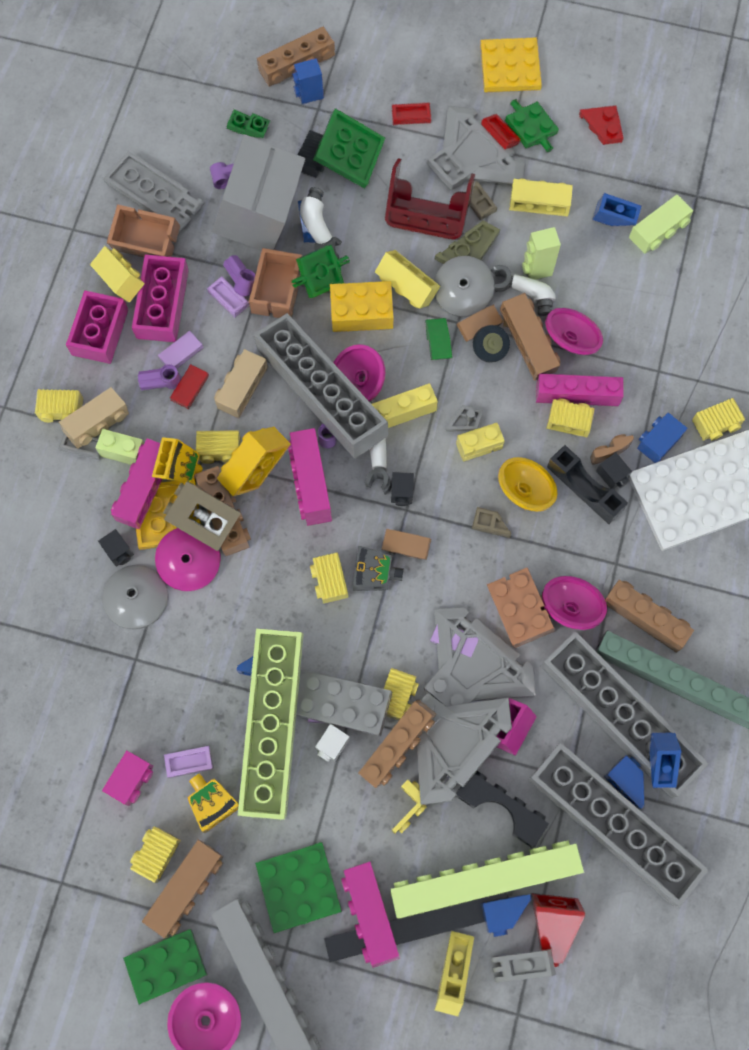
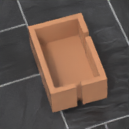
[107,204,180,257]
[249,248,302,318]
[487,567,555,648]

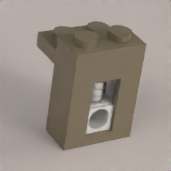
[163,481,241,551]

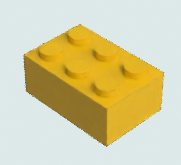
[330,281,393,332]
[217,426,291,497]

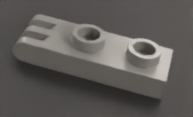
[491,949,556,983]

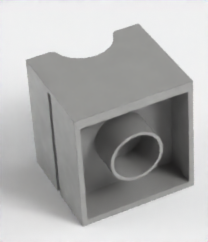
[212,134,305,251]

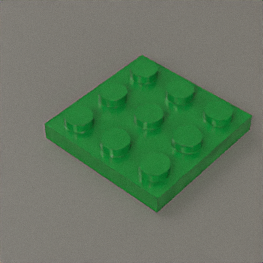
[313,108,385,188]
[255,842,342,933]

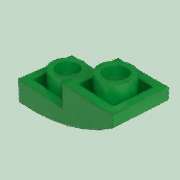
[226,109,270,138]
[425,318,452,360]

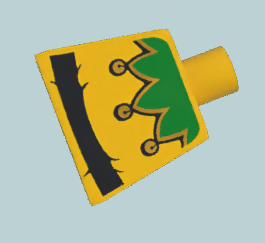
[152,437,203,482]
[187,773,239,833]

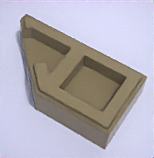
[470,181,497,220]
[472,507,512,538]

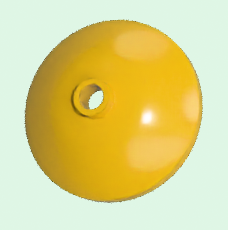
[498,457,557,512]

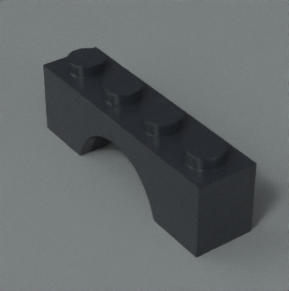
[547,445,628,524]
[456,771,549,848]

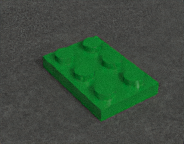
[123,929,208,1005]

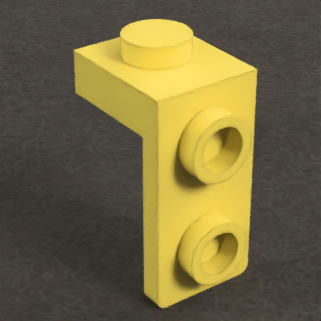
[392,780,427,834]

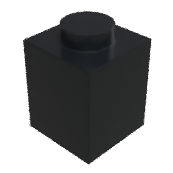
[596,453,632,489]
[391,472,414,506]
[98,529,134,567]

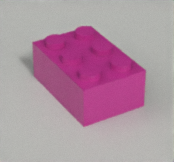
[66,290,129,364]

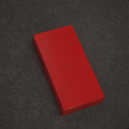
[392,103,431,125]
[481,114,521,150]
[170,364,209,409]

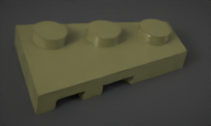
[435,220,500,264]

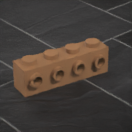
[257,26,335,87]
[500,293,561,381]
[194,466,251,557]
[605,580,694,653]
[358,700,437,788]
[142,840,224,939]

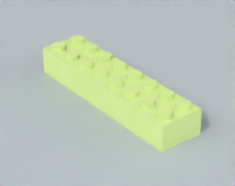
[238,629,304,820]
[390,840,584,919]

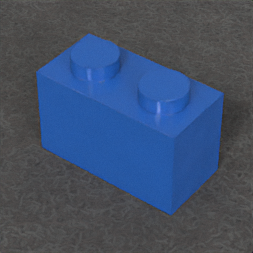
[292,58,324,104]
[637,413,688,463]

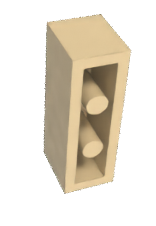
[214,349,268,418]
[59,387,129,449]

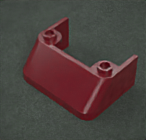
[385,158,476,240]

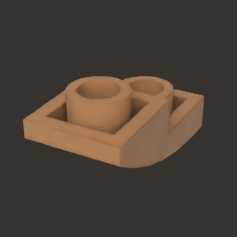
[456,304,503,342]
[590,434,634,465]
[381,529,431,560]

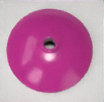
[546,308,603,355]
[333,345,385,402]
[155,528,221,591]
[542,576,607,630]
[167,983,241,1050]

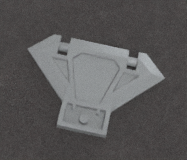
[427,106,524,190]
[424,607,536,706]
[417,693,512,805]

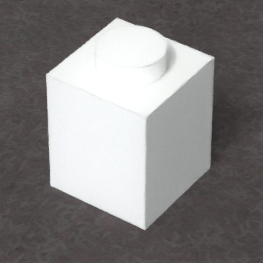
[315,724,350,762]

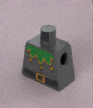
[352,546,404,591]

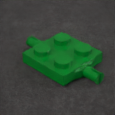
[505,99,559,153]
[291,245,350,298]

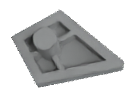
[446,405,483,431]

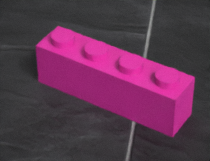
[536,374,623,406]
[111,438,162,529]
[341,862,400,968]

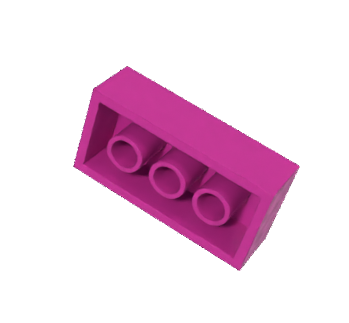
[132,255,189,342]
[288,428,332,526]

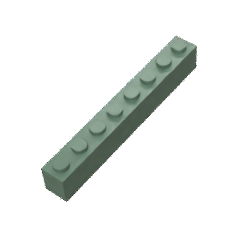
[596,631,749,729]

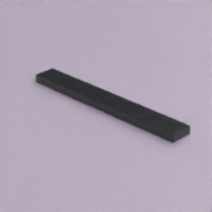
[324,892,508,962]

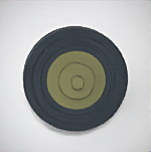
[473,325,510,363]

